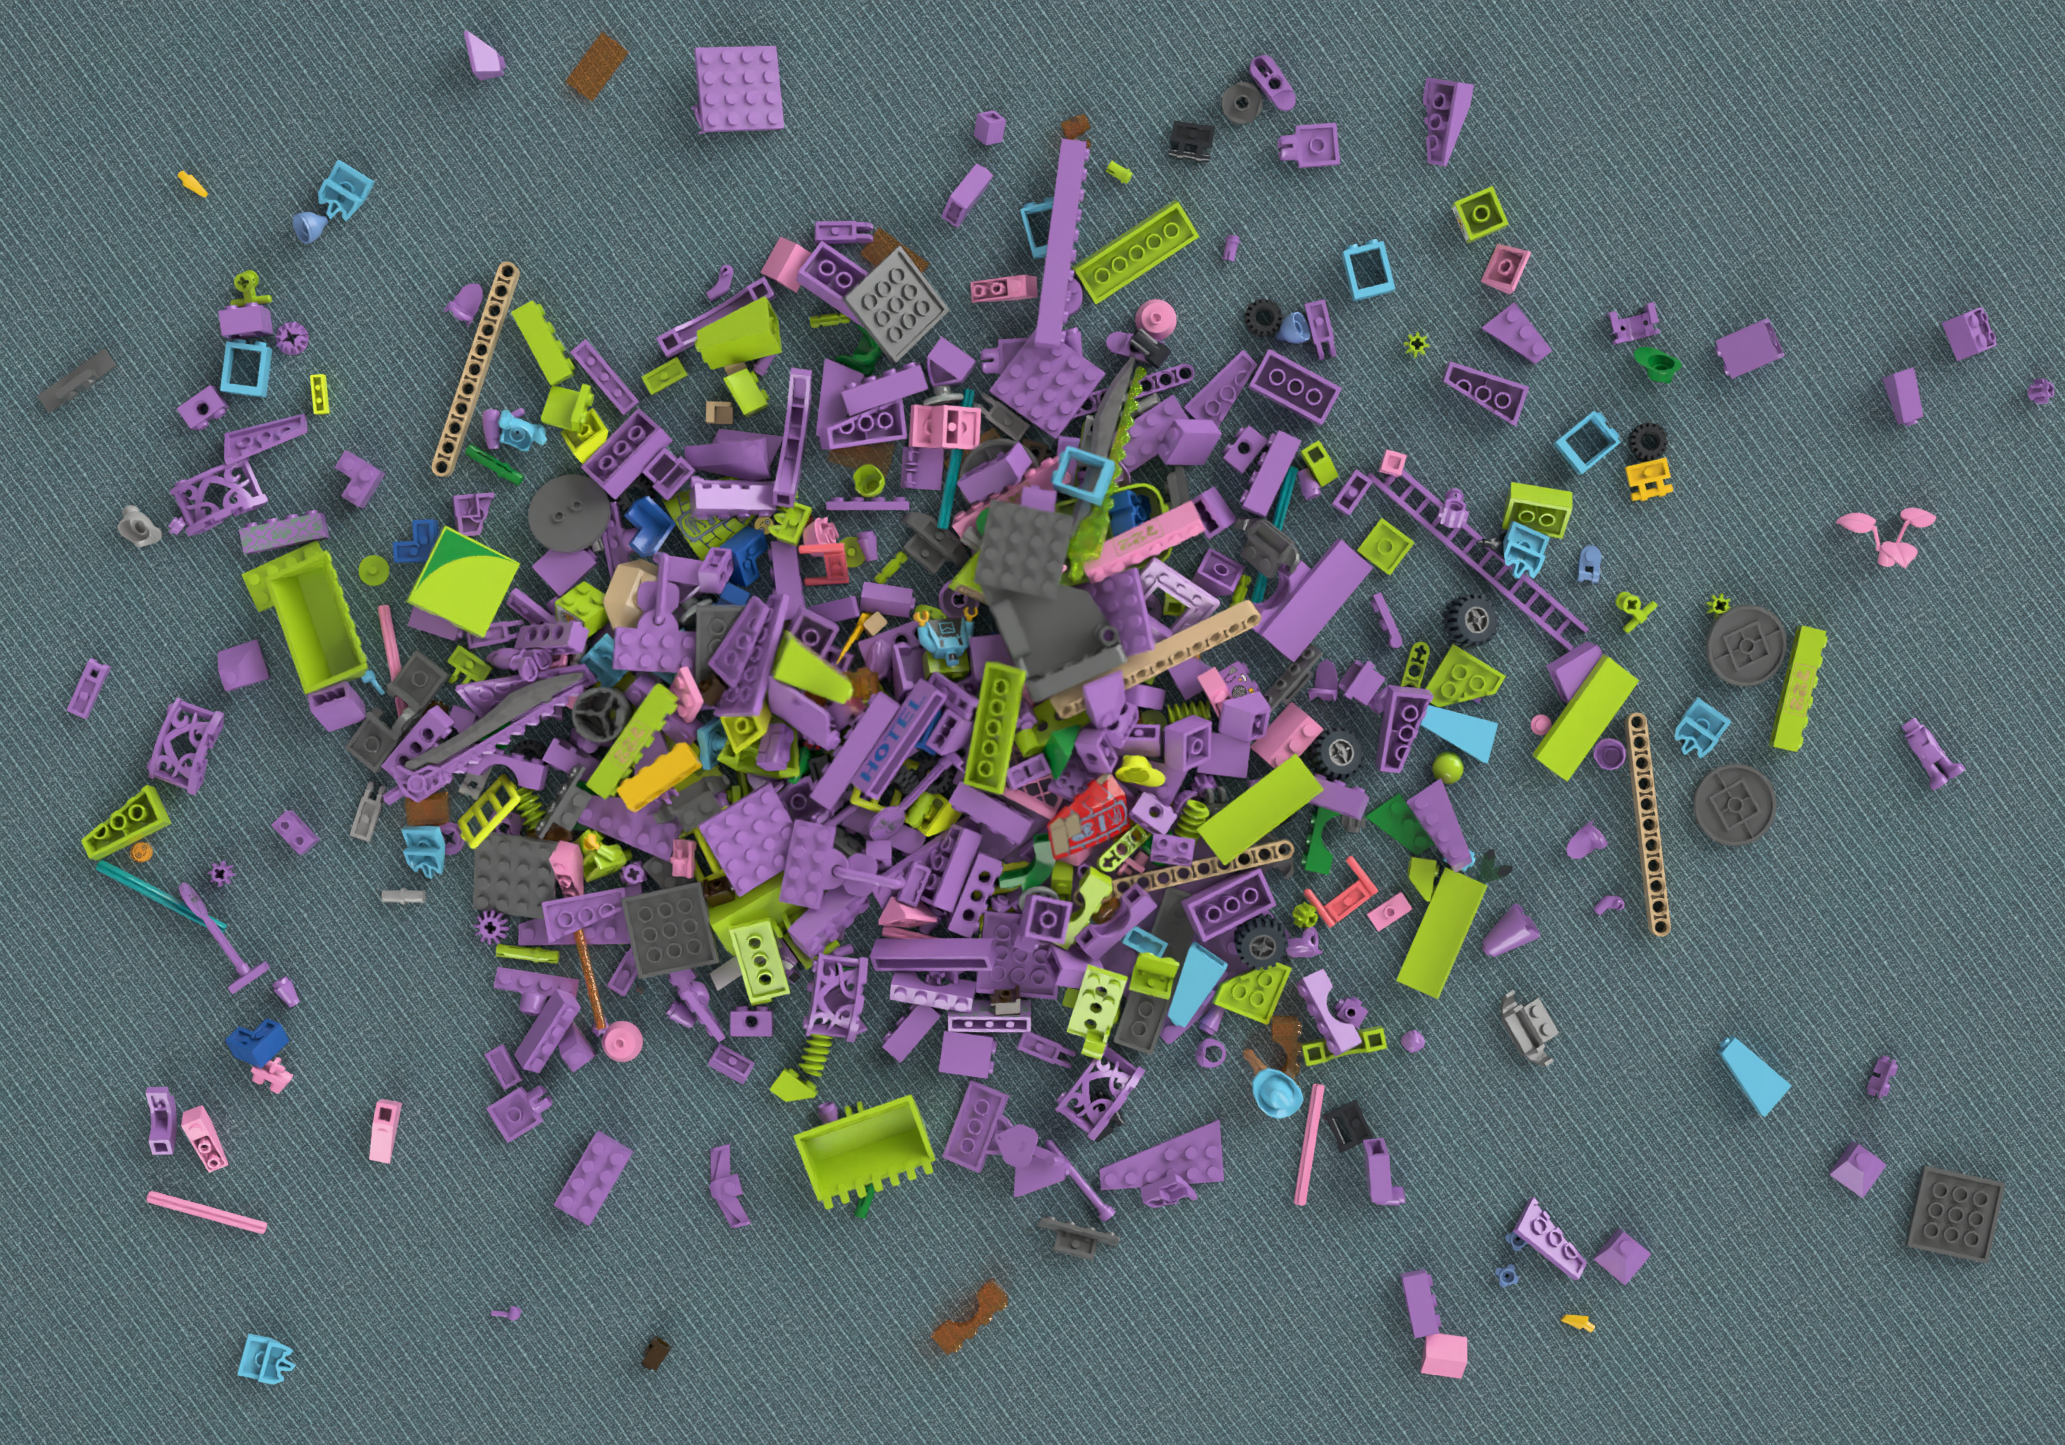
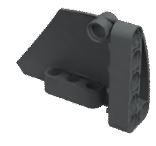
[979,583,1128,702]

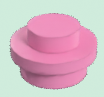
[1530,715,1552,735]

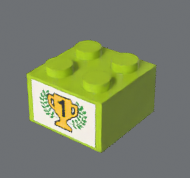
[1451,186,1509,244]
[555,581,610,638]

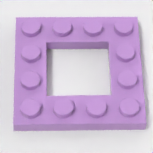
[1139,557,1220,636]

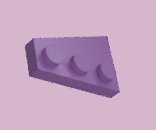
[1481,303,1552,364]
[713,429,783,467]

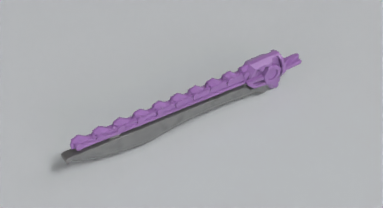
[382,672,584,805]

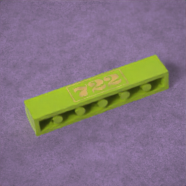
[1769,626,1828,752]
[586,683,679,800]

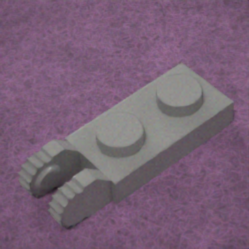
[973,393,1030,442]
[350,782,387,842]

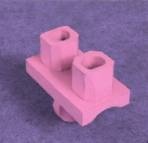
[670,838,696,878]
[1116,843,1149,876]
[251,1057,293,1094]

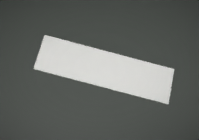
[710,931,783,991]

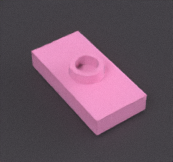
[1367,892,1412,932]

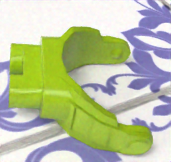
[914,604,949,621]

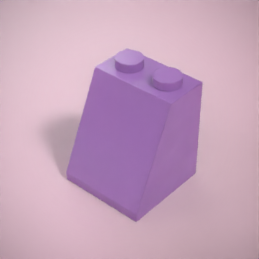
[1715,318,1785,379]

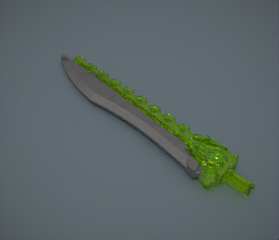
[1066,356,1147,580]

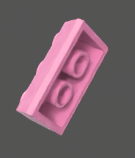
[1250,702,1324,769]

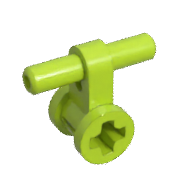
[230,270,272,307]
[1615,591,1657,633]

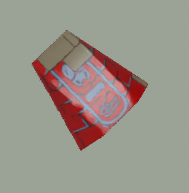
[1047,773,1130,860]

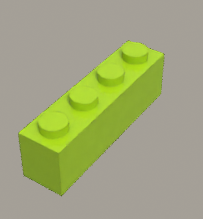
[511,300,575,386]

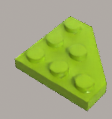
[1425,644,1506,708]
[1212,962,1292,1025]

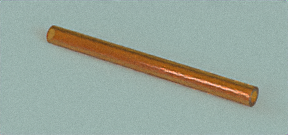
[573,928,607,1030]

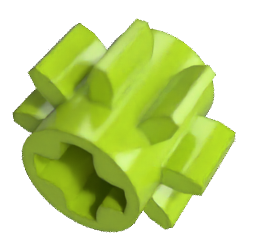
[1403,332,1430,358]
[1705,593,1731,619]
[1292,902,1318,929]

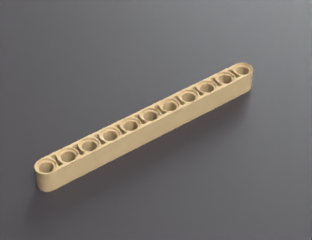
[431,262,520,478]
[1051,600,1262,719]
[1625,713,1671,937]
[1073,839,1294,907]

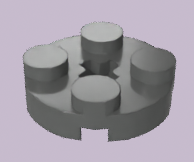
[1221,82,1263,125]

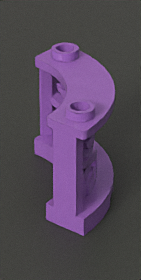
[169,457,268,537]
[147,697,224,796]
[802,953,868,1042]
[1055,1043,1145,1141]

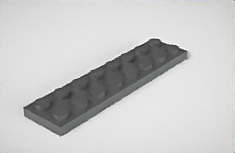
[1113,887,1195,1055]

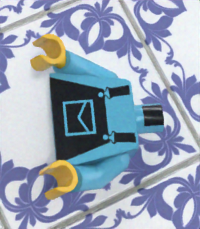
[914,606,978,666]

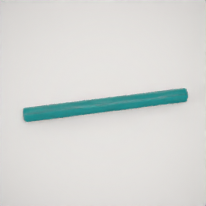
[937,389,974,530]
[1251,466,1298,603]
[96,860,227,933]

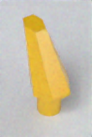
[178,171,208,197]
[1561,1314,1595,1333]

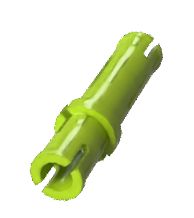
[496,944,559,964]

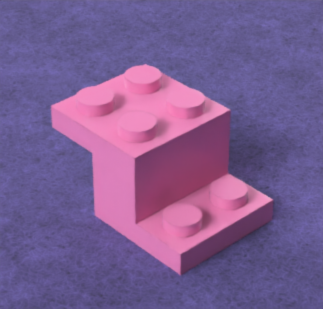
[909,405,981,450]

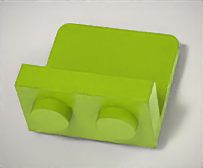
[541,384,594,433]
[1128,952,1179,1000]

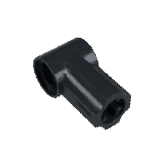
[1128,328,1172,369]

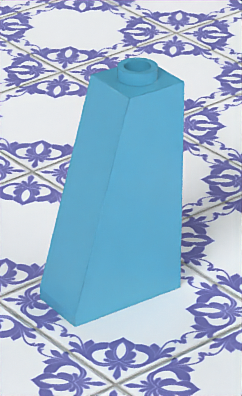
[1420,705,1498,763]
[1168,941,1228,1028]
[1718,1035,1792,1117]

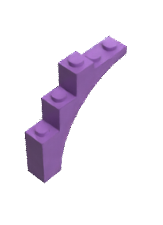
[773,368,812,508]

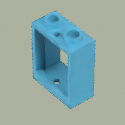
[1020,197,1054,260]
[1341,239,1395,302]
[220,339,272,398]
[1553,410,1621,475]
[1051,446,1115,506]

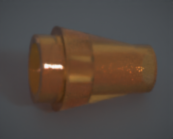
[1091,897,1121,924]

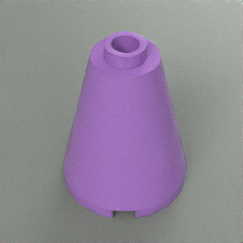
[1481,903,1540,957]

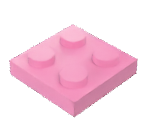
[669,667,704,724]

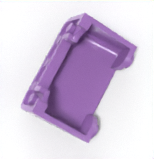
[891,642,983,705]

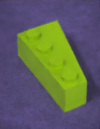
[81,785,172,860]

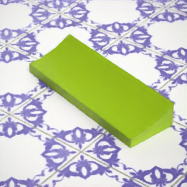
[1071,200,1199,304]
[1532,654,1639,782]
[963,661,1026,794]
[1197,753,1324,866]
[1396,867,1488,999]

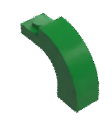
[999,832,1056,892]

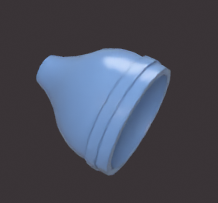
[292,212,328,244]
[1276,312,1310,344]

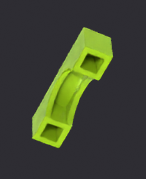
[1053,866,1113,950]
[1300,1025,1387,1066]

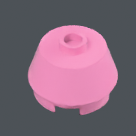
[1135,299,1176,340]
[803,517,839,557]
[602,1021,643,1062]

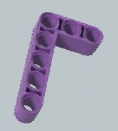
[1125,684,1166,710]

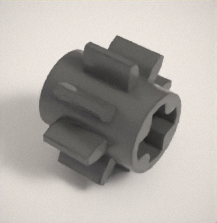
[1340,815,1366,833]

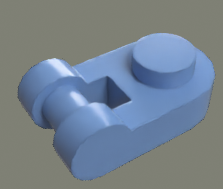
[1576,546,1601,584]

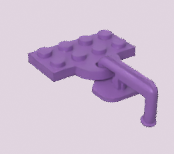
[612,552,696,674]
[779,819,906,910]
[942,1080,1065,1173]

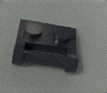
[1322,1099,1374,1152]

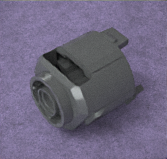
[572,687,633,742]

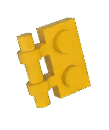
[1624,457,1673,501]

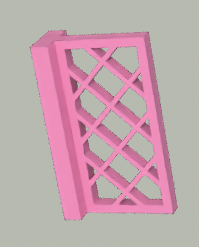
[1001,744,1070,820]

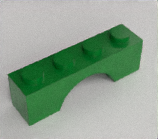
[1301,806,1343,875]

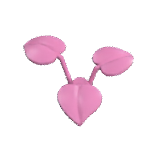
[1836,508,1936,568]

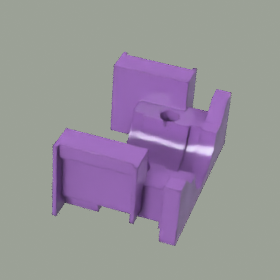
[1605,302,1660,345]

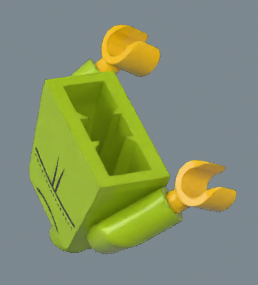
[583,834,632,883]

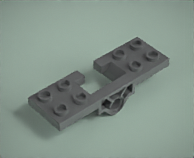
[345,650,450,773]

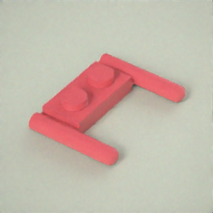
[798,543,849,586]
[1303,856,1379,928]

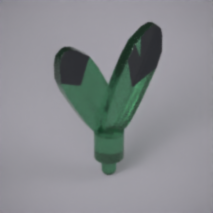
[1477,849,1513,884]

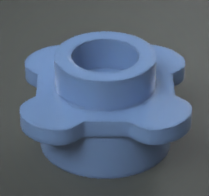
[1505,1232,1528,1251]
[1495,1264,1519,1287]

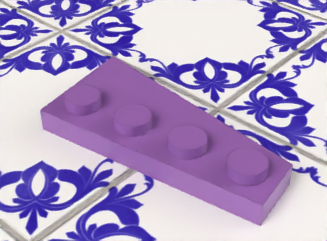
[1184,350,1257,428]
[224,414,307,465]
[708,596,770,688]
[542,887,626,943]

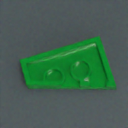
[1364,793,1434,856]

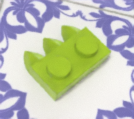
[768,502,812,546]

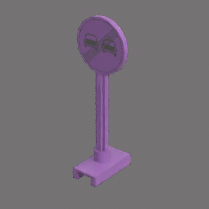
[868,751,967,841]
[179,882,270,994]

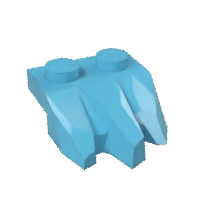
[318,160,375,221]
[1503,521,1550,579]
[580,633,629,687]
[1675,697,1731,759]
[401,825,445,879]
[237,1333,296,1385]

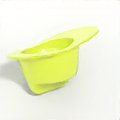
[1116,755,1165,787]

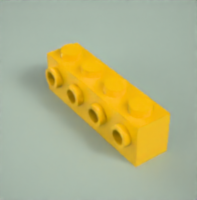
[616,742,703,813]

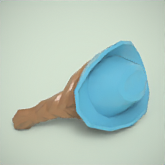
[1243,1049,1304,1119]

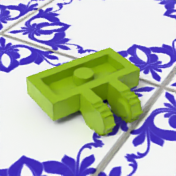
[447,645,494,685]

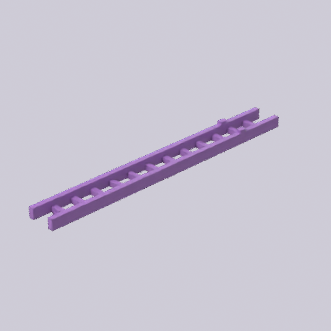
[1367,470,1589,651]

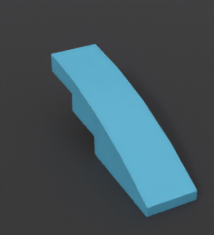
[1089,907,1168,958]

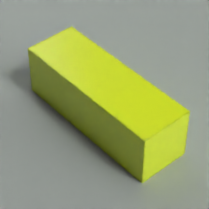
[310,374,330,415]

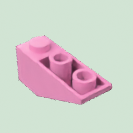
[970,275,1038,303]
[1197,667,1232,720]
[549,840,584,898]
[369,1099,402,1164]
[181,1105,228,1172]

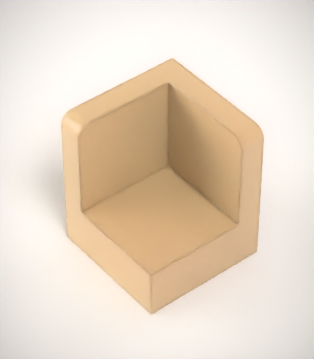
[706,401,733,424]

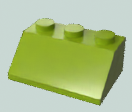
[1502,482,1572,539]

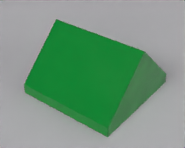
[1041,724,1080,780]

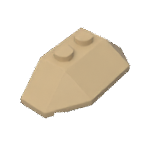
[603,559,658,631]

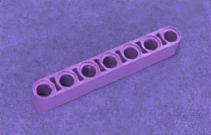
[1071,364,1195,421]

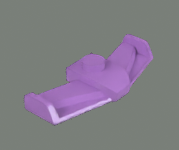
[820,963,867,1035]
[709,1143,751,1228]

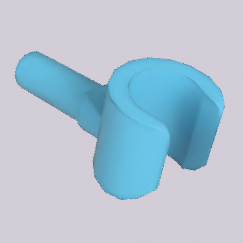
[361,670,385,696]

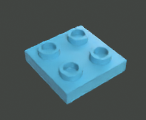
[697,716,728,770]

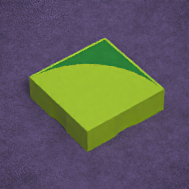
[405,526,520,639]

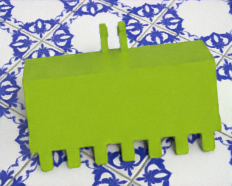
[265,551,368,694]
[706,869,828,957]
[793,1094,936,1210]

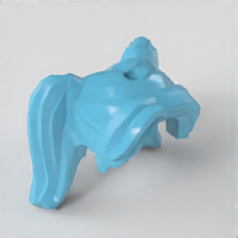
[498,410,547,452]

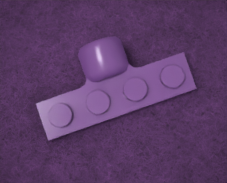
[602,502,638,579]
[494,967,580,1016]
[677,976,726,1042]

